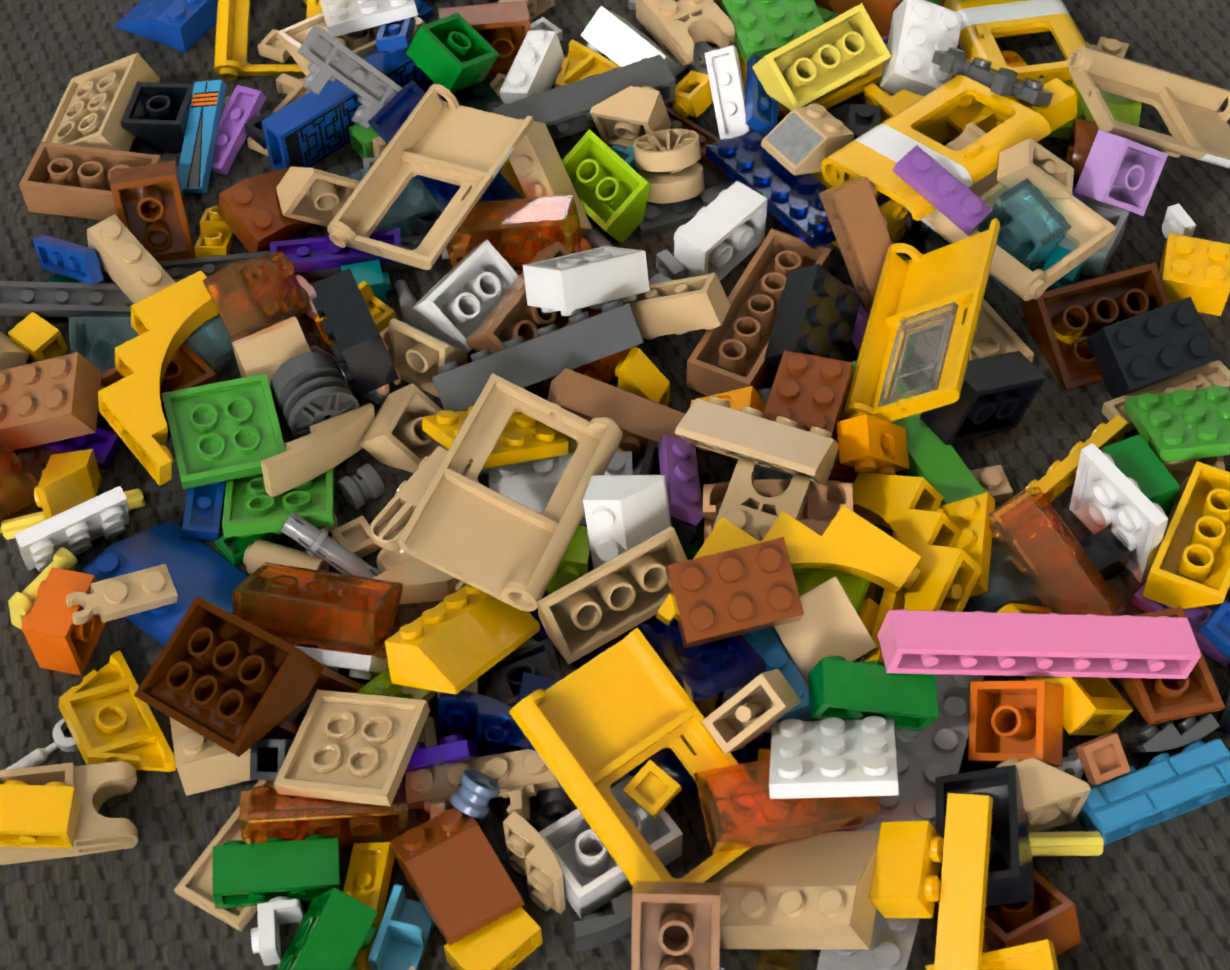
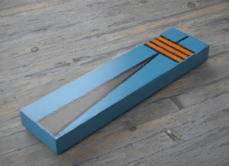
[178,80,227,195]

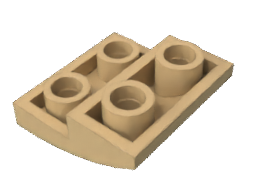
[774,576,877,686]
[503,810,566,914]

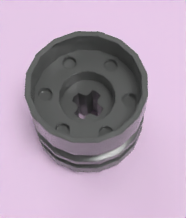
[270,351,359,439]

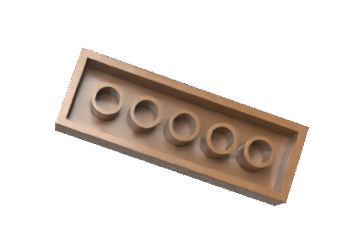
[686,228,832,396]

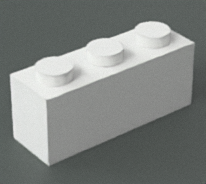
[499,30,564,104]

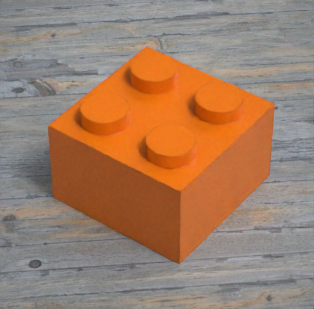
[22,567,107,676]
[968,680,1064,767]

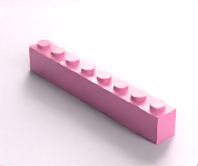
[878,609,1201,679]

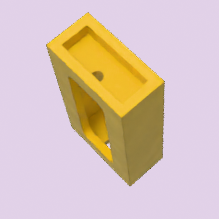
[997,603,1133,736]

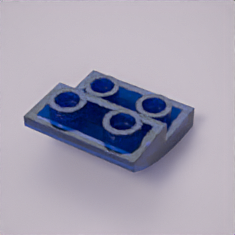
[437,690,517,757]

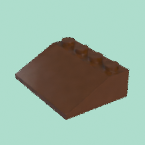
[1021,262,1170,390]
[134,596,325,757]

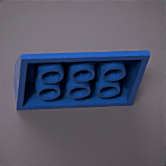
[115,0,218,53]
[82,520,273,647]

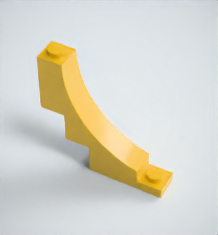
[863,78,1078,143]
[98,270,222,486]
[852,473,983,612]
[656,505,921,626]

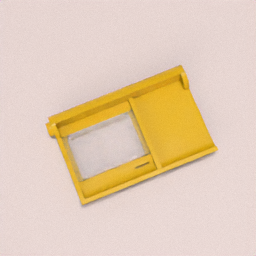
[842,218,1000,422]

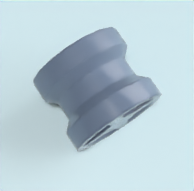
[450,769,500,819]

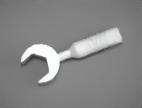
[5,718,79,770]

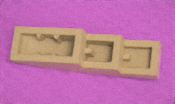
[261,403,375,497]

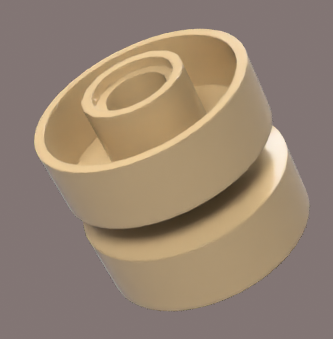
[633,129,705,203]

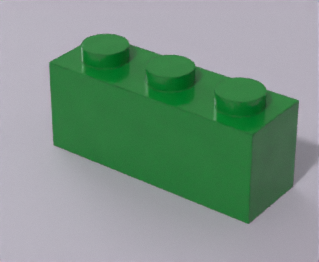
[808,656,938,731]
[212,835,340,909]

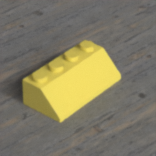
[752,3,892,111]

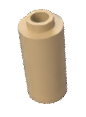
[243,539,329,593]

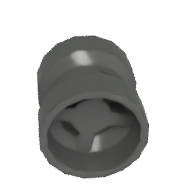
[336,464,386,511]

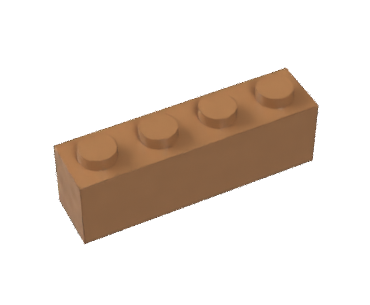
[819,177,900,313]
[547,368,685,455]

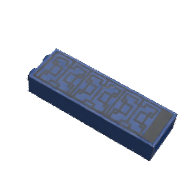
[262,39,429,170]

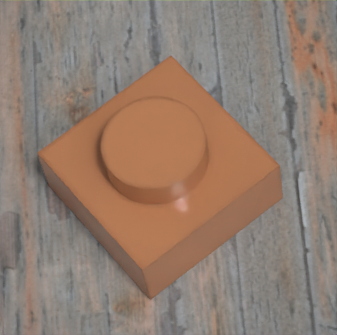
[1076,733,1131,785]

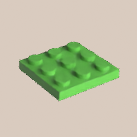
[720,0,824,62]
[162,373,286,489]
[1124,386,1230,463]
[222,468,335,538]

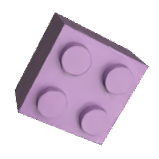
[1075,130,1168,216]

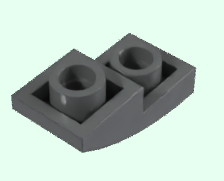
[1127,713,1220,754]
[573,891,632,952]

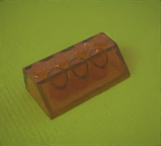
[446,195,581,275]
[988,486,1126,616]
[232,562,403,655]
[694,759,881,854]
[239,783,408,847]

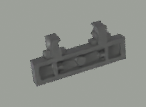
[931,47,1054,105]

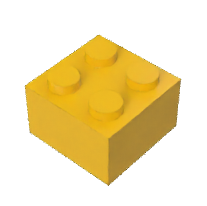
[1159,233,1230,316]

